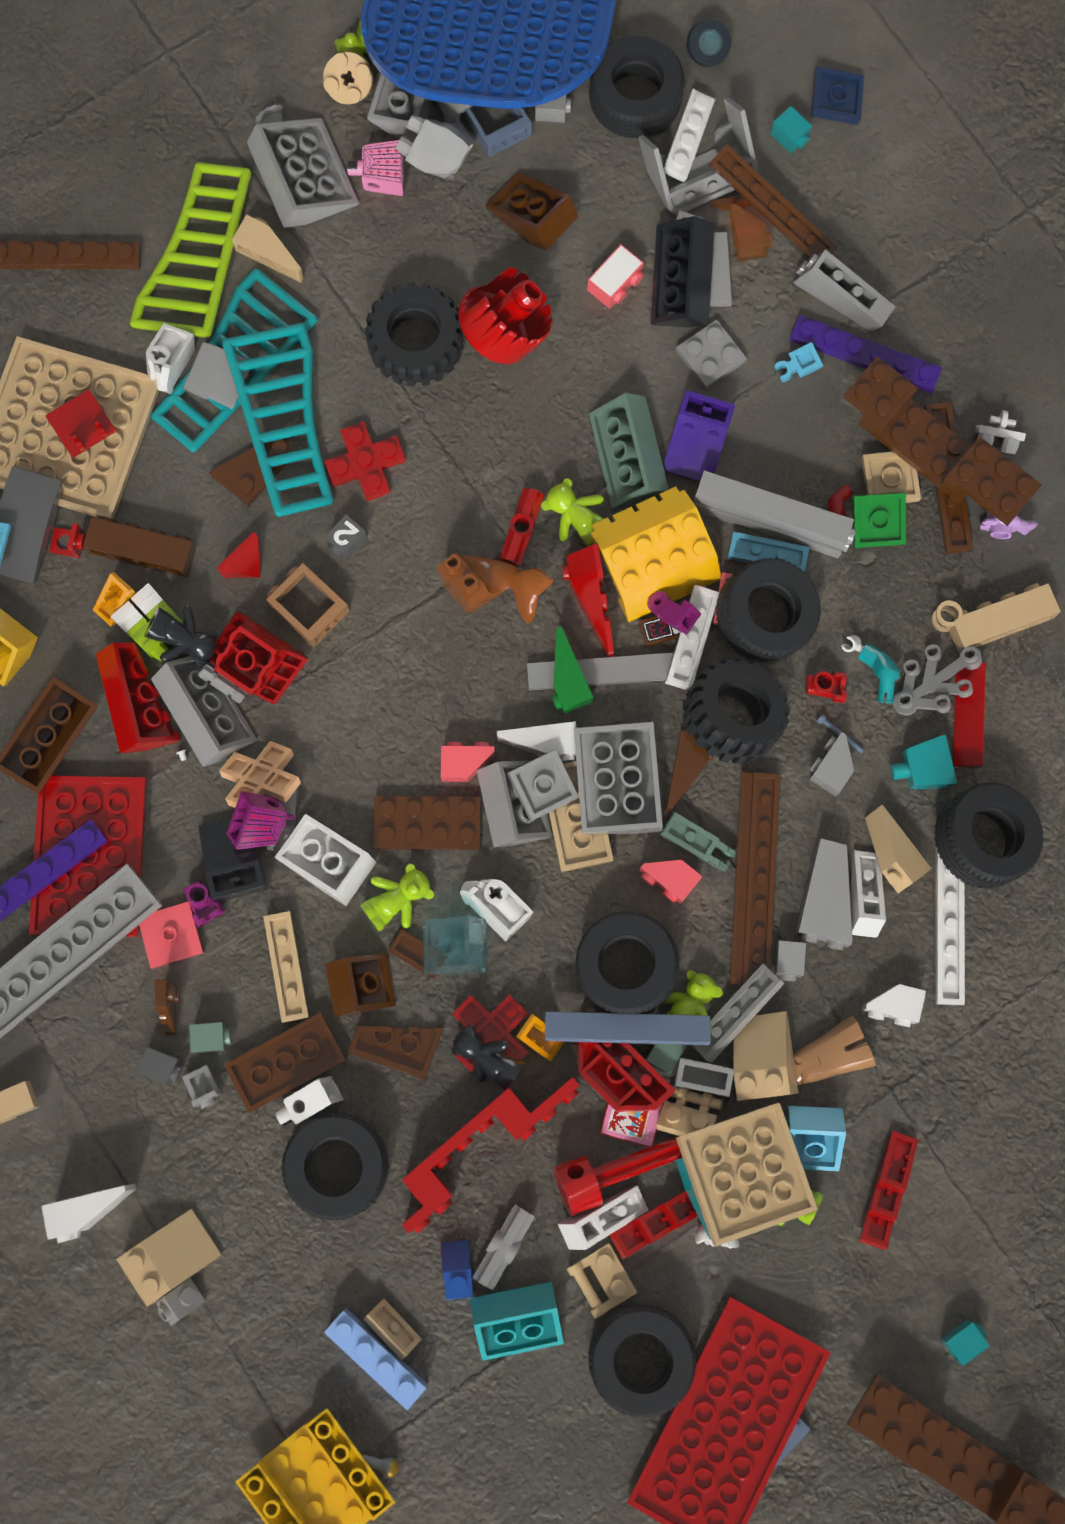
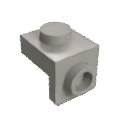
[182,1065,222,1109]
[157,1278,206,1326]

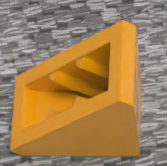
[93,572,136,627]
[516,1014,564,1062]

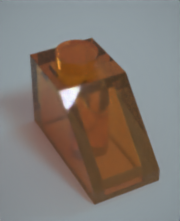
[728,204,772,262]

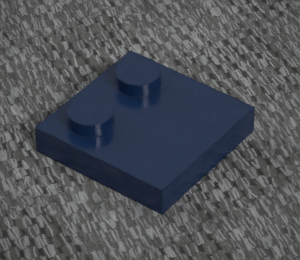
[810,66,864,125]

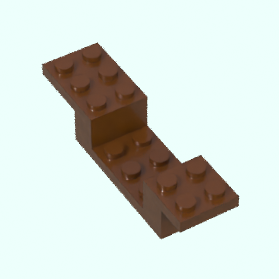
[843,357,1042,527]
[846,1374,1065,1524]

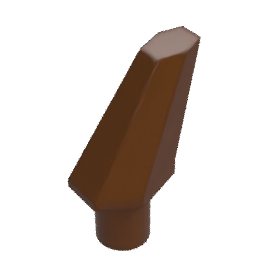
[710,196,751,212]

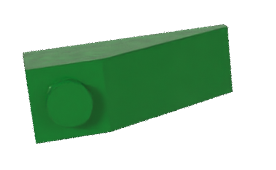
[551,626,593,715]

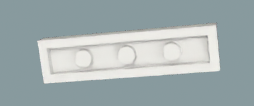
[663,89,715,182]
[665,585,720,691]

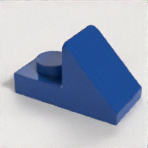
[441,1240,474,1300]

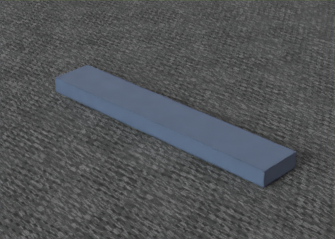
[545,1012,711,1045]

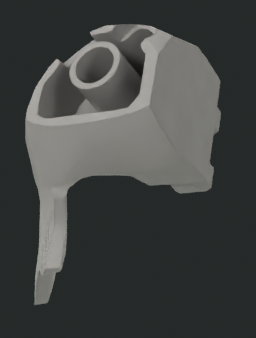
[395,101,474,179]

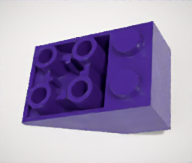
[663,390,735,482]

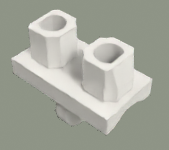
[974,410,1026,454]

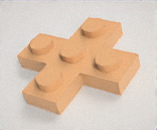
[219,741,301,808]

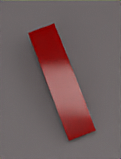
[859,1130,918,1250]
[609,1190,698,1259]

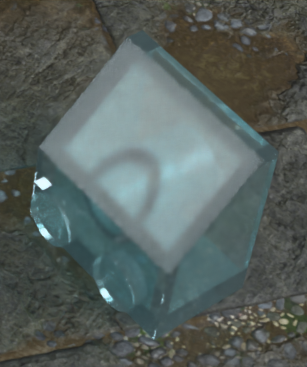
[423,915,487,975]

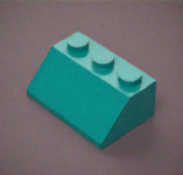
[470,1282,564,1361]

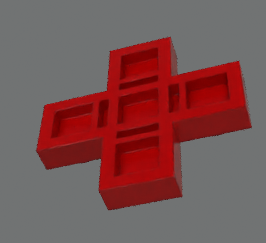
[324,421,406,502]
[452,995,529,1072]

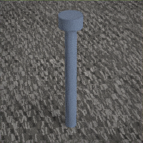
[816,713,864,753]

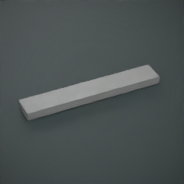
[527,652,674,691]

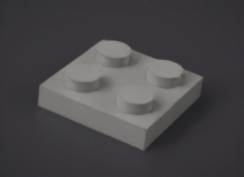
[675,320,747,390]
[507,749,579,821]

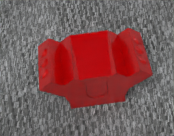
[207,611,308,705]

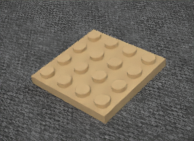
[676,1102,818,1247]

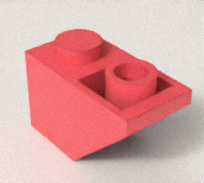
[441,742,495,782]
[639,860,703,904]

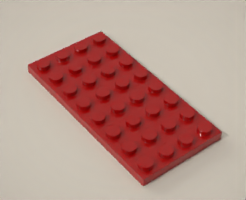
[627,1297,831,1524]

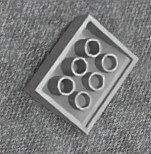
[247,118,359,228]
[574,722,663,834]

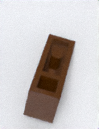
[665,730,714,812]

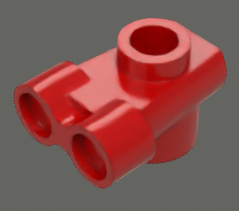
[805,671,847,703]

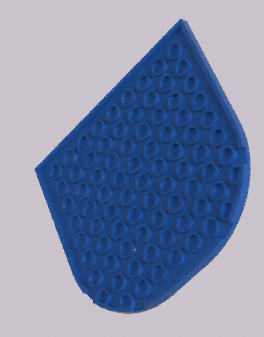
[361,0,617,109]

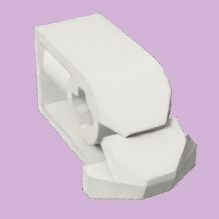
[146,323,195,394]
[460,879,533,942]

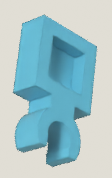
[774,342,823,382]

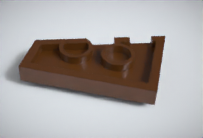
[209,438,299,507]
[348,1026,444,1080]

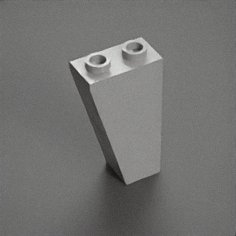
[793,249,896,332]
[795,838,853,950]

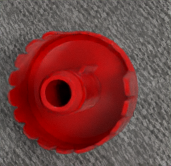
[458,267,553,364]

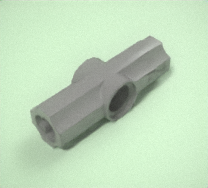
[472,1204,535,1290]

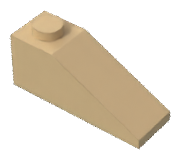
[232,215,304,283]
[865,804,932,893]

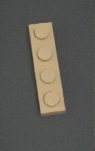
[263,911,310,1023]

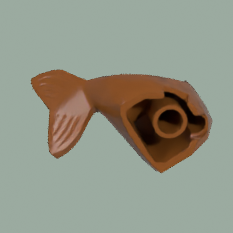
[437,552,553,623]

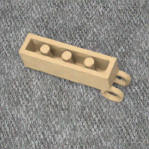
[931,583,1061,654]

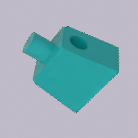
[890,735,957,789]

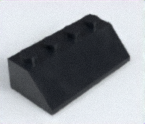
[651,216,715,328]

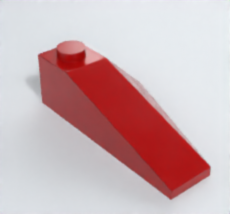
[562,544,614,657]

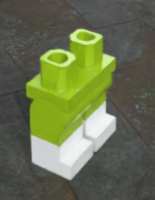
[110,583,184,664]

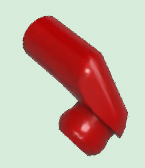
[828,484,853,517]

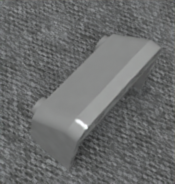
[638,97,758,214]

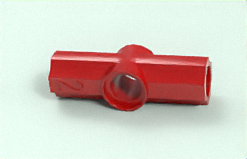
[499,488,545,568]

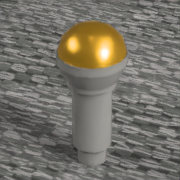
[362,1454,399,1478]

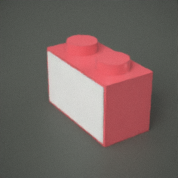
[587,244,644,309]

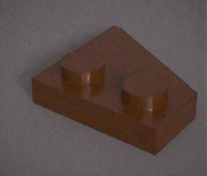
[155,979,180,1035]

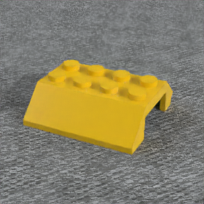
[590,487,721,622]

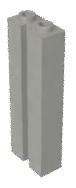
[694,471,856,558]

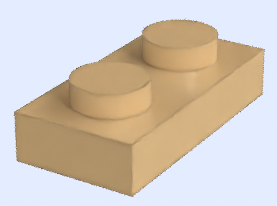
[363,1298,422,1361]

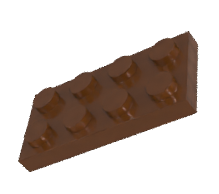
[373,796,481,851]
[224,1012,346,1113]

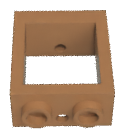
[266,563,350,648]

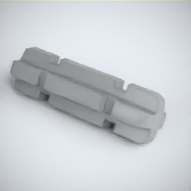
[198,664,247,703]

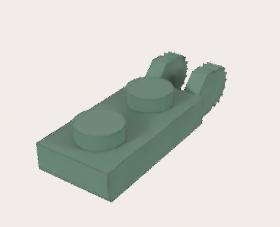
[660,812,736,872]

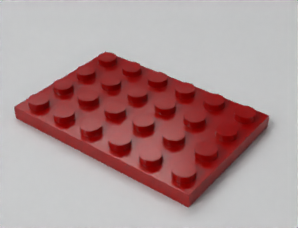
[29,776,147,937]

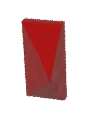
[216,532,261,578]

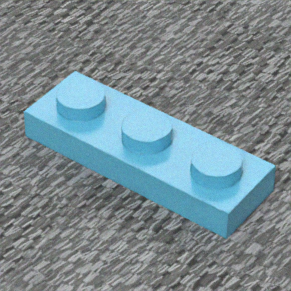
[727,532,809,572]

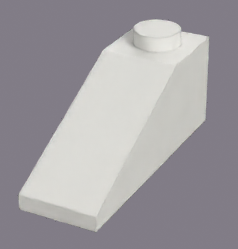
[497,721,577,763]
[850,850,886,938]
[558,1185,649,1250]

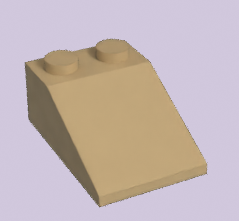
[734,1011,799,1101]
[116,1209,222,1307]

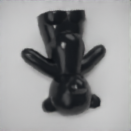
[144,605,219,668]
[451,1025,525,1091]

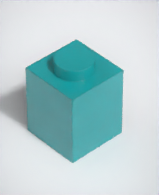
[770,106,812,154]
[941,1320,989,1366]

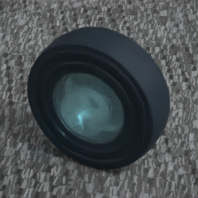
[686,19,731,67]

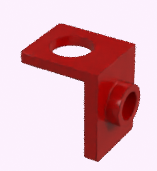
[49,523,86,558]

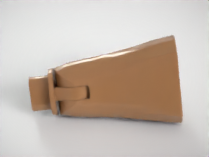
[793,1015,876,1085]

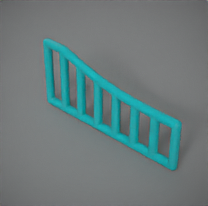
[151,268,318,452]
[222,323,334,517]

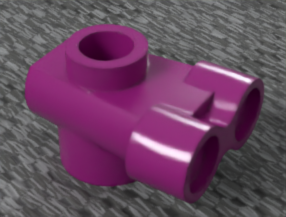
[183,880,226,928]

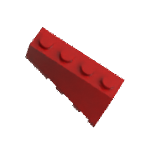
[95,642,181,753]

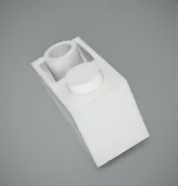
[861,984,926,1027]

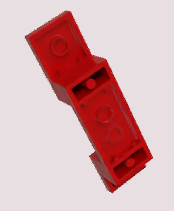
[402,1077,580,1234]

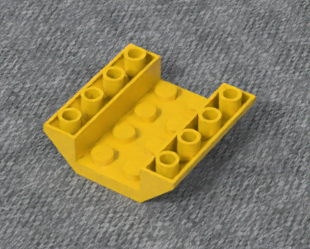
[236,1408,396,1524]

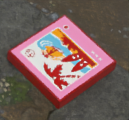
[599,1103,664,1147]

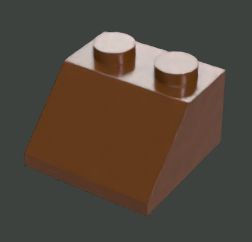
[325,953,396,1017]

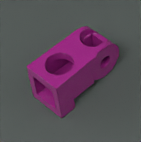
[647,591,701,636]

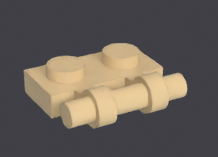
[656,1086,723,1136]

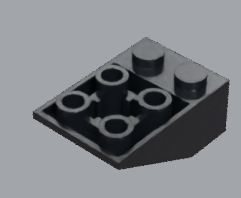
[198,817,269,902]

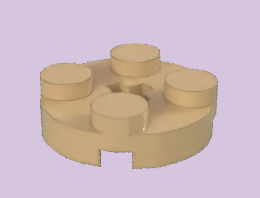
[323,52,374,104]

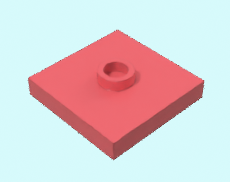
[139,901,204,969]

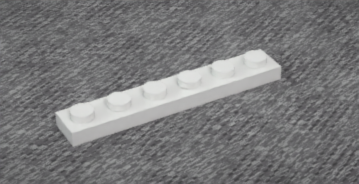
[935,847,965,1005]

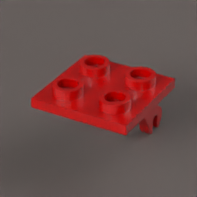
[45,389,117,458]

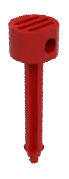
[553,1136,683,1216]

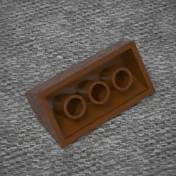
[0,676,98,795]

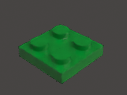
[852,492,906,548]

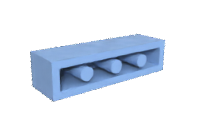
[324,1308,428,1410]

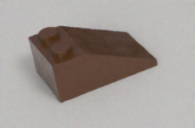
[485,172,579,251]

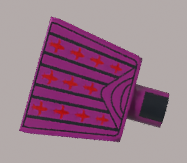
[226,791,295,849]

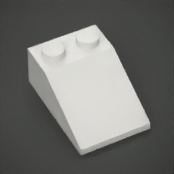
[275,814,376,906]
[41,1184,136,1243]

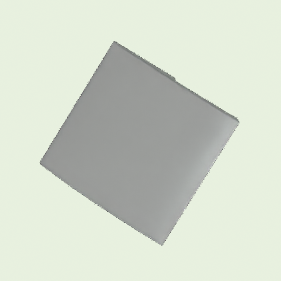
[183,342,249,409]

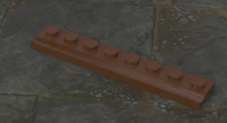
[729,771,780,985]

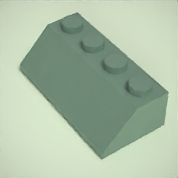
[589,393,669,509]

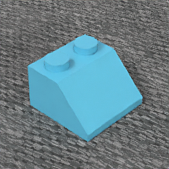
[786,1106,846,1171]

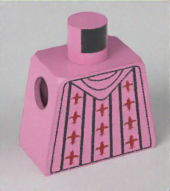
[347,140,404,196]

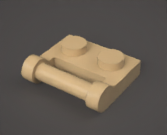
[567,1243,637,1318]

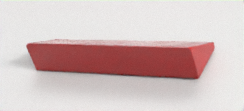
[953,662,986,768]

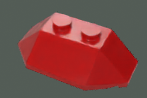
[578,1042,676,1112]

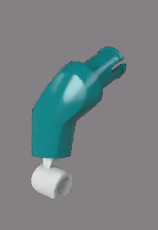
[841,635,900,703]

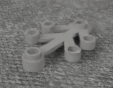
[893,644,982,716]

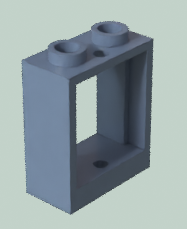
[462,105,532,158]

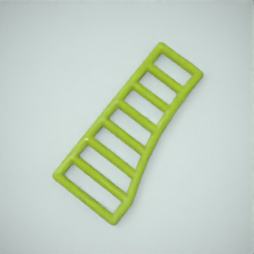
[130,162,251,338]

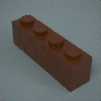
[83,516,196,578]

